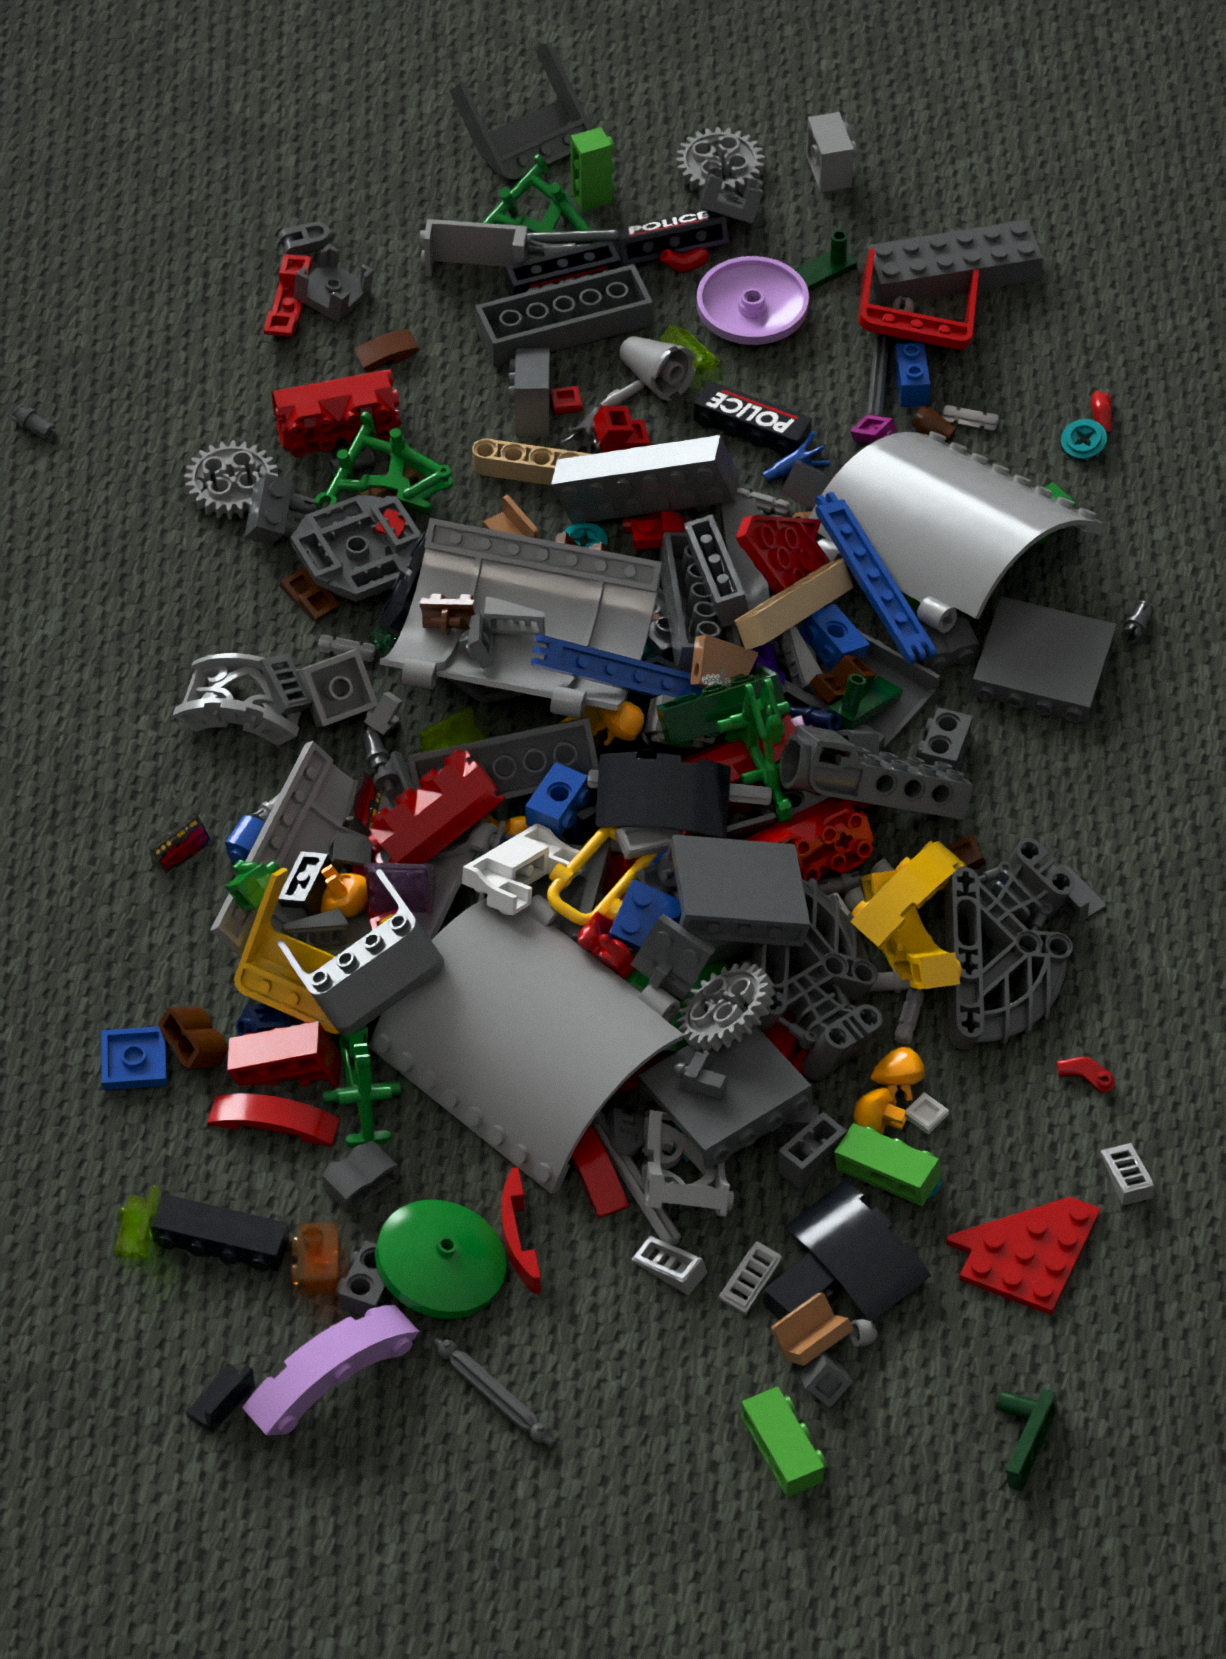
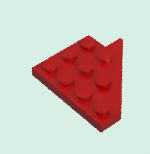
[735,515,830,622]
[946,1197,1101,1316]

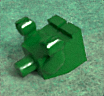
[225,860,280,911]

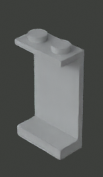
[419,219,528,277]

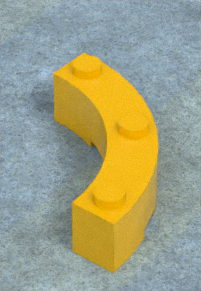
[850,841,968,950]
[861,870,962,989]

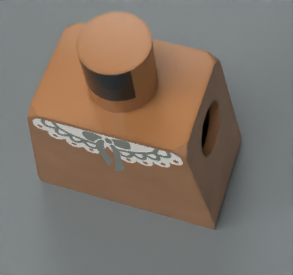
[690,635,759,689]

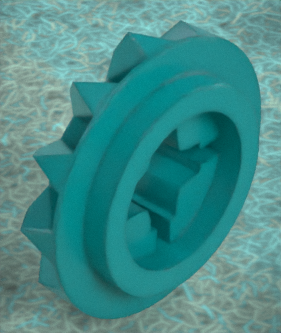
[1061,419,1107,461]
[564,522,607,547]

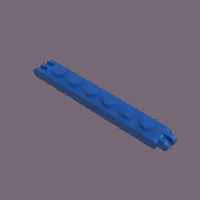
[815,492,937,665]
[531,634,703,698]

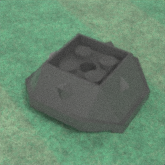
[291,495,422,602]

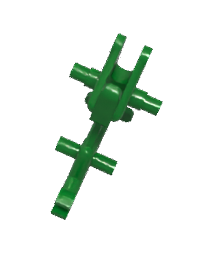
[475,154,600,245]
[315,412,454,514]
[716,678,792,822]
[323,1025,401,1148]

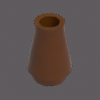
[912,406,956,443]

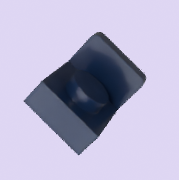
[236,1004,291,1036]

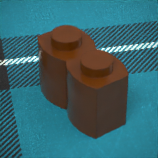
[159,1006,228,1069]

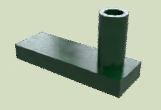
[794,229,857,292]
[827,674,903,730]
[996,1389,1058,1492]

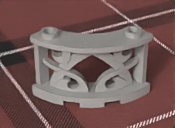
[172,653,302,745]
[641,1110,734,1217]

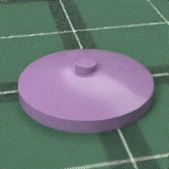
[697,256,809,345]

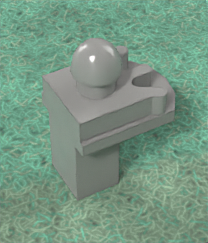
[364,691,403,735]

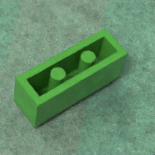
[571,127,615,212]
[834,1123,941,1206]
[741,1386,827,1497]

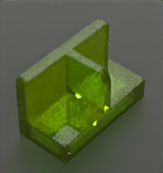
[114,1185,161,1259]

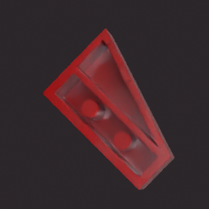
[227,1021,341,1086]

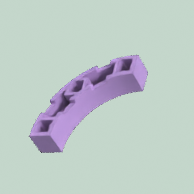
[242,1305,419,1435]

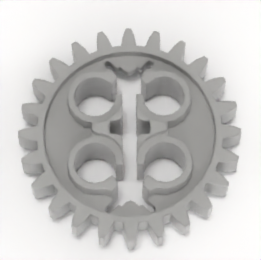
[676,127,764,195]
[184,440,278,520]
[677,962,775,1051]

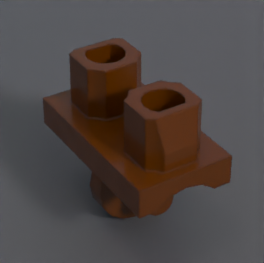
[419,594,476,635]

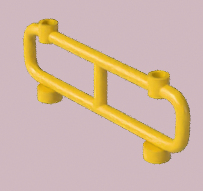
[547,827,660,926]

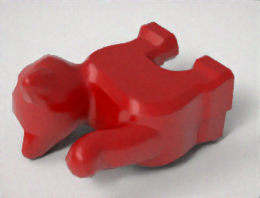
[578,920,636,980]

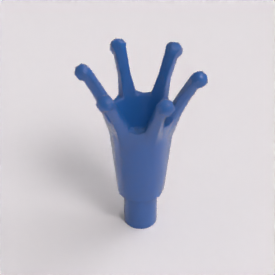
[763,431,831,482]

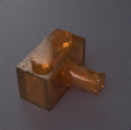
[291,1222,339,1295]

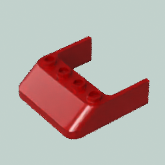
[857,248,979,349]

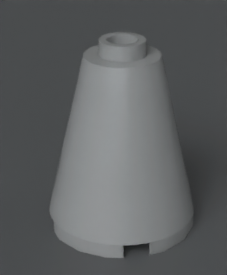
[619,336,696,401]

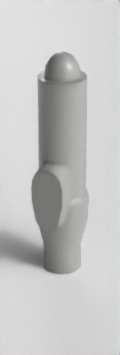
[598,380,645,408]

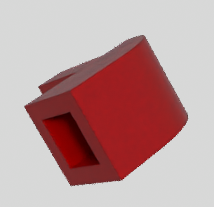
[593,406,650,453]
[631,511,687,550]

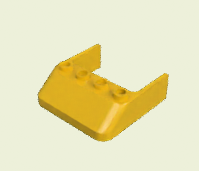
[234,867,394,1034]

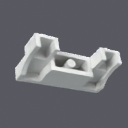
[462,823,586,916]

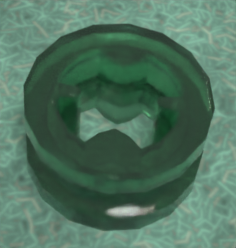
[370,626,399,653]

